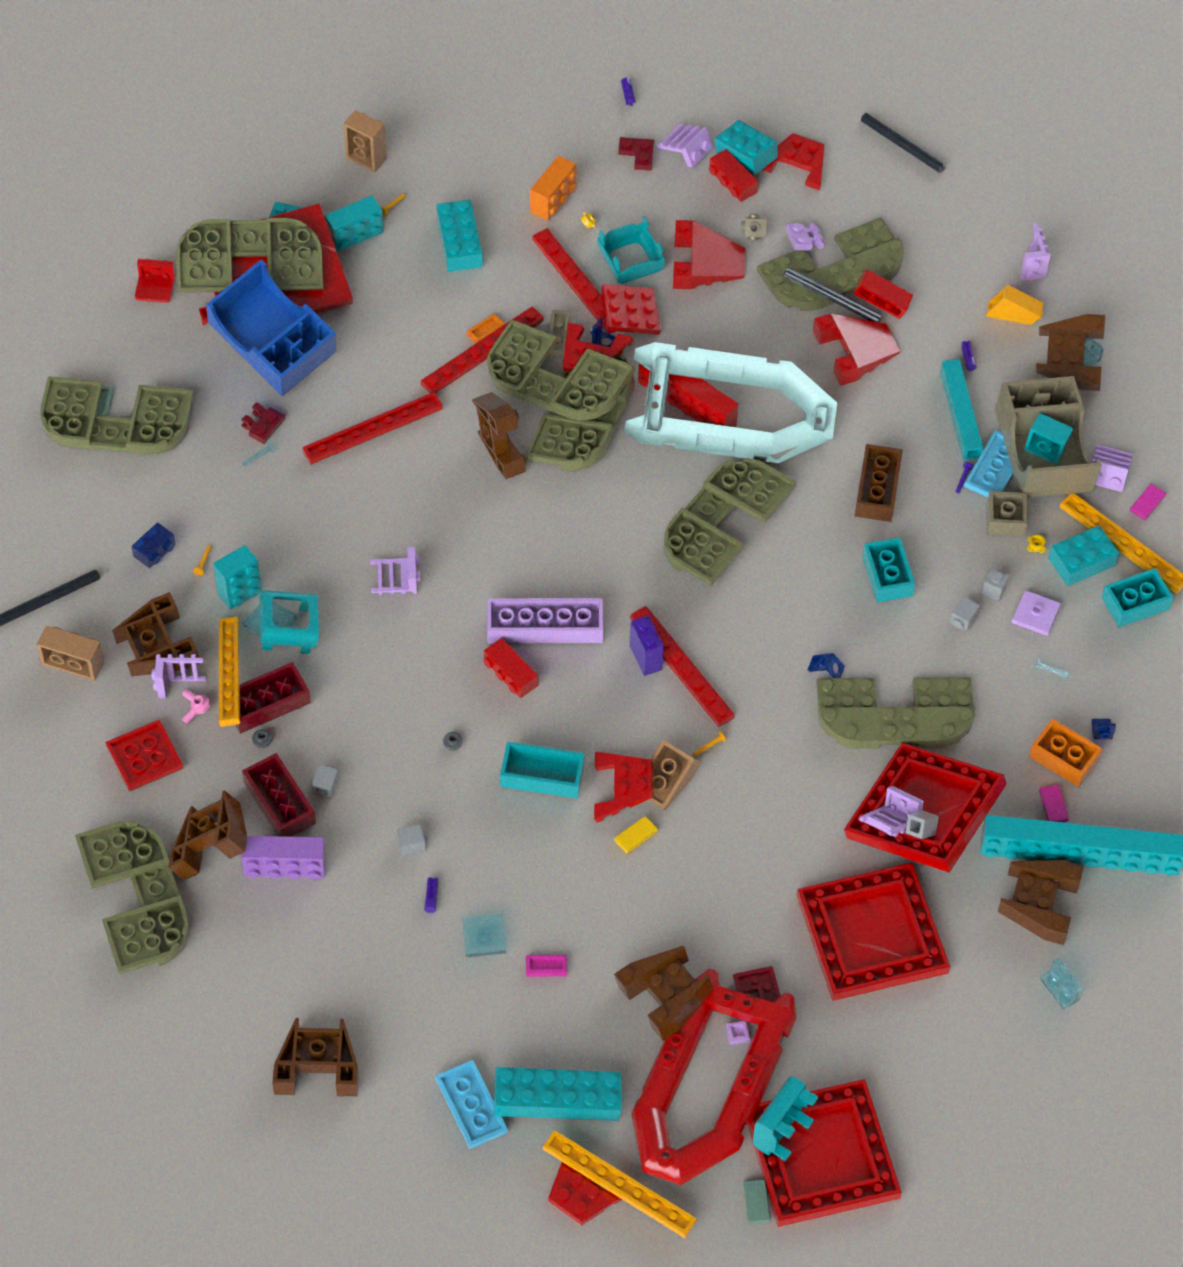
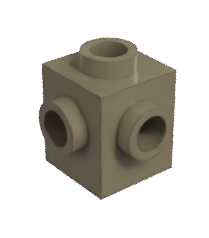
[741,214,767,240]

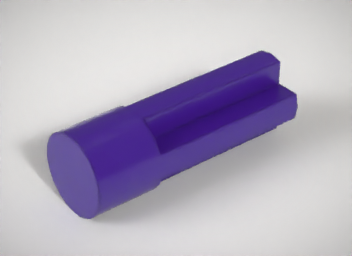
[621,77,636,106]
[961,341,977,371]
[424,877,438,913]

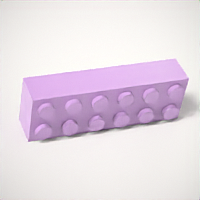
[487,598,603,643]

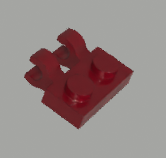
[241,402,285,444]

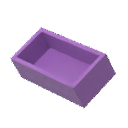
[241,836,326,879]

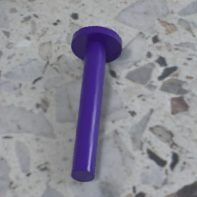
[955,462,974,494]

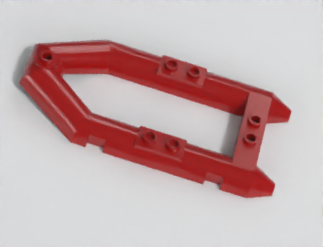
[631,969,797,1185]

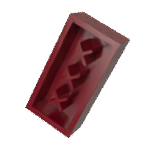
[235,662,311,734]
[242,753,316,837]

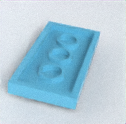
[964,430,1014,497]
[435,1060,508,1149]

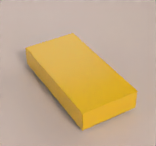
[614,816,658,854]

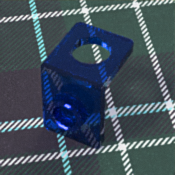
[590,317,616,347]
[807,653,845,678]
[1091,719,1116,739]

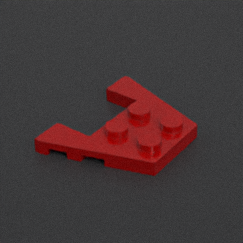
[762,133,825,190]
[562,323,634,373]
[594,752,653,823]
[548,1140,622,1225]

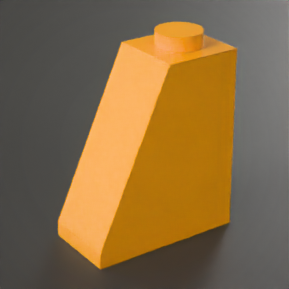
[986,284,1044,325]

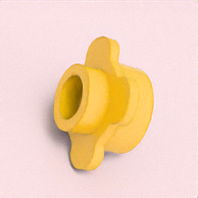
[580,211,596,229]
[1027,535,1046,553]

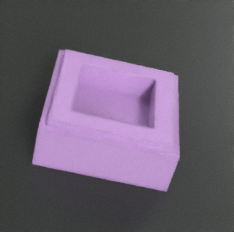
[726,1021,750,1045]

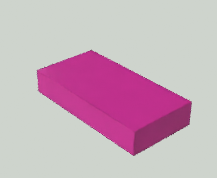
[1130,484,1166,520]
[1039,785,1069,823]
[526,955,567,977]

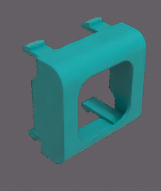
[597,216,665,284]
[259,590,319,654]
[753,1076,818,1161]

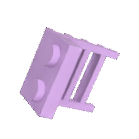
[656,123,714,168]
[1020,223,1051,281]
[1091,444,1133,492]
[370,547,420,595]
[152,654,206,698]
[859,786,923,837]

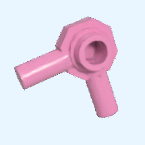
[181,689,211,725]

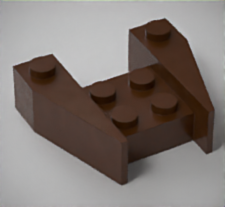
[1036,314,1105,391]
[472,392,527,479]
[112,592,200,677]
[168,790,247,880]
[998,860,1084,945]
[614,946,713,1041]
[272,1018,359,1097]

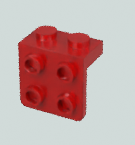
[135,259,176,303]

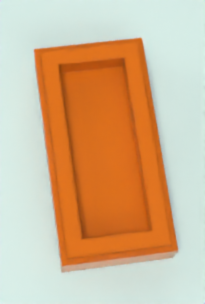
[466,313,505,344]

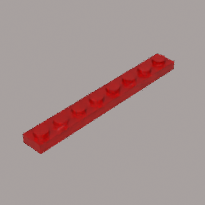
[532,228,616,335]
[421,306,544,394]
[302,392,443,465]
[630,606,735,728]

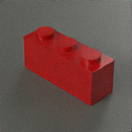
[709,149,758,202]
[853,269,913,319]
[483,638,538,698]

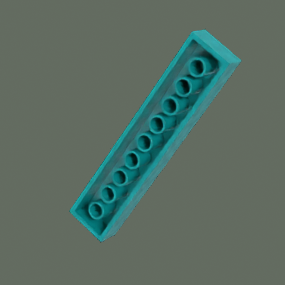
[980,815,1183,876]

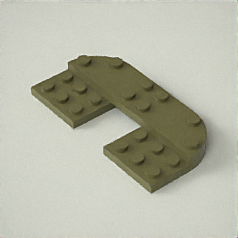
[757,217,904,311]
[176,218,323,293]
[487,319,635,421]
[525,354,635,471]
[40,376,194,455]
[664,458,797,587]
[816,677,975,749]
[75,821,189,975]

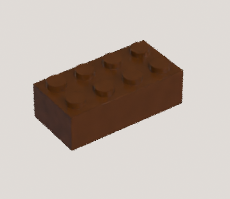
[854,444,903,522]

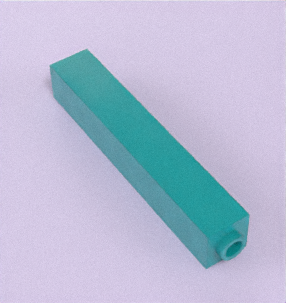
[940,359,983,460]

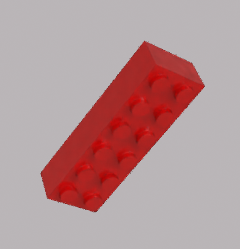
[638,363,739,427]

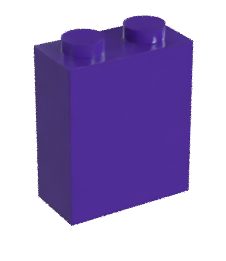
[630,615,663,676]

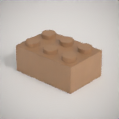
[344,110,387,172]
[37,625,104,681]

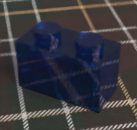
[131,522,176,569]

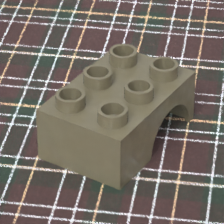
[995,376,1102,498]

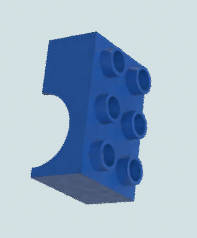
[206,260,336,396]

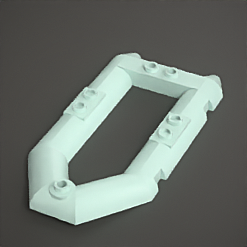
[624,342,837,463]

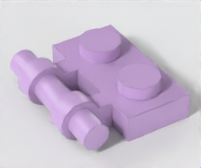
[786,223,824,250]

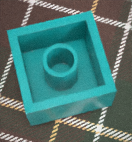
[1024,413,1073,465]

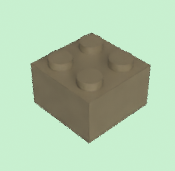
[987,491,1027,537]

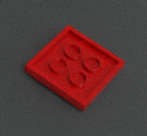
[601,284,661,335]
[105,719,184,792]

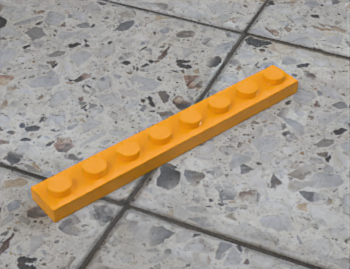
[1060,493,1183,594]
[219,616,240,727]
[543,1130,697,1238]

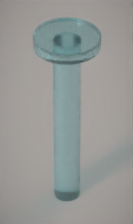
[242,442,274,467]
[1034,659,1070,678]

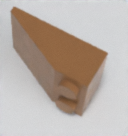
[649,740,701,810]

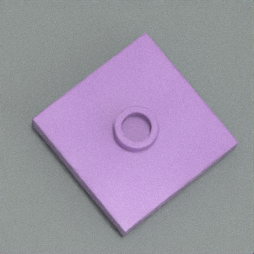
[1012,590,1061,636]

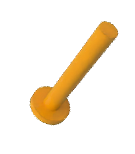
[380,193,406,216]
[193,545,211,576]
[693,731,726,757]

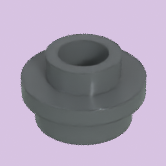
[252,729,272,748]
[443,732,463,751]

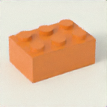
[530,155,577,221]
[1029,718,1103,788]

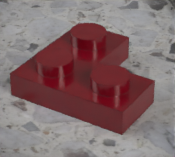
[618,137,654,171]
[733,966,781,1002]

